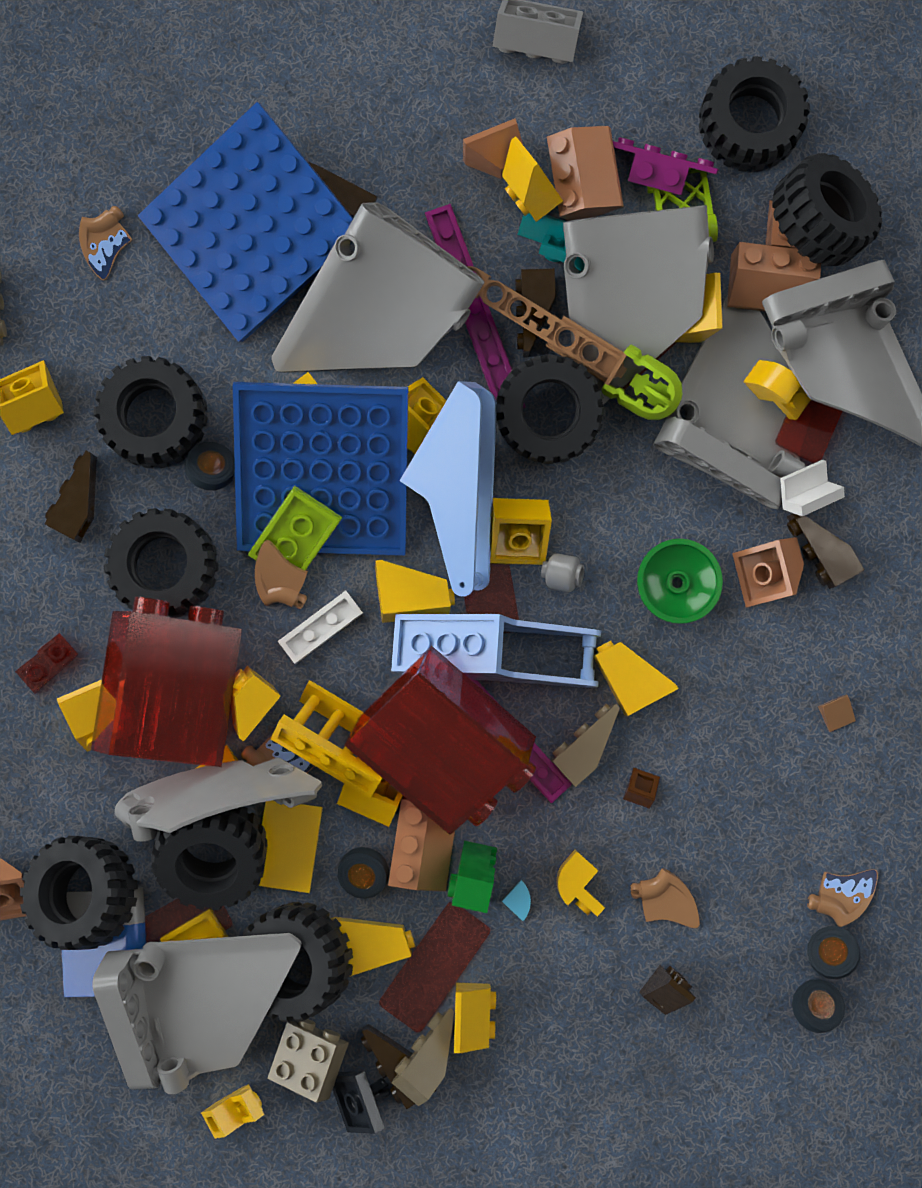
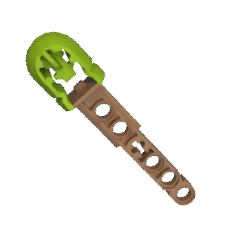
[468,266,683,420]

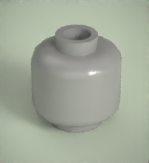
[541,553,584,592]

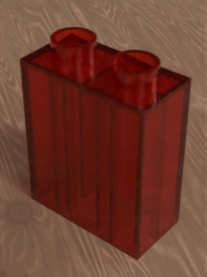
[91,597,242,767]
[344,646,536,835]

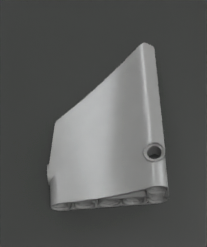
[272,202,484,372]
[563,205,714,404]
[762,260,922,447]
[653,295,811,509]
[93,933,302,1094]

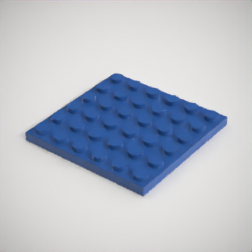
[138,102,353,342]
[233,382,408,555]

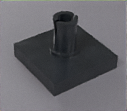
[333,1071,390,1134]

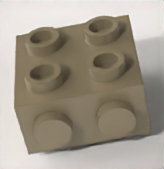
[267,1019,349,1103]

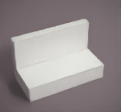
[780,460,845,516]

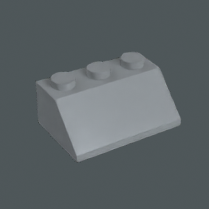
[492,0,583,64]

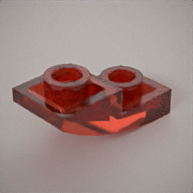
[15,633,78,694]

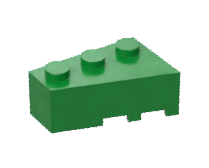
[447,840,497,913]

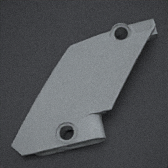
[115,757,322,841]

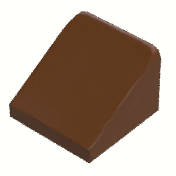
[623,768,660,809]

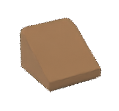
[818,695,856,732]

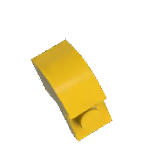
[743,360,811,420]
[557,850,605,917]
[201,1084,265,1139]

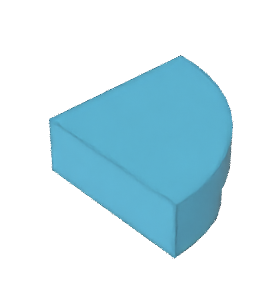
[502,880,531,921]

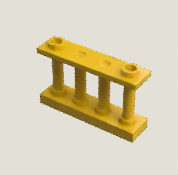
[271,680,407,799]

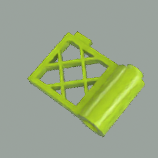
[647,168,718,242]

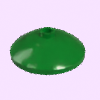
[637,539,723,624]

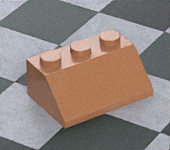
[547,126,624,221]
[727,242,821,311]
[388,798,459,891]

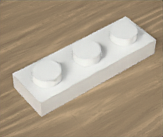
[278,591,363,664]

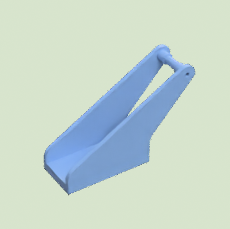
[400,381,497,596]
[391,614,601,688]

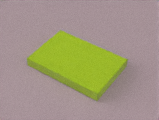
[248,485,342,570]

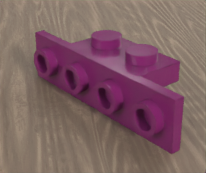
[613,137,719,195]

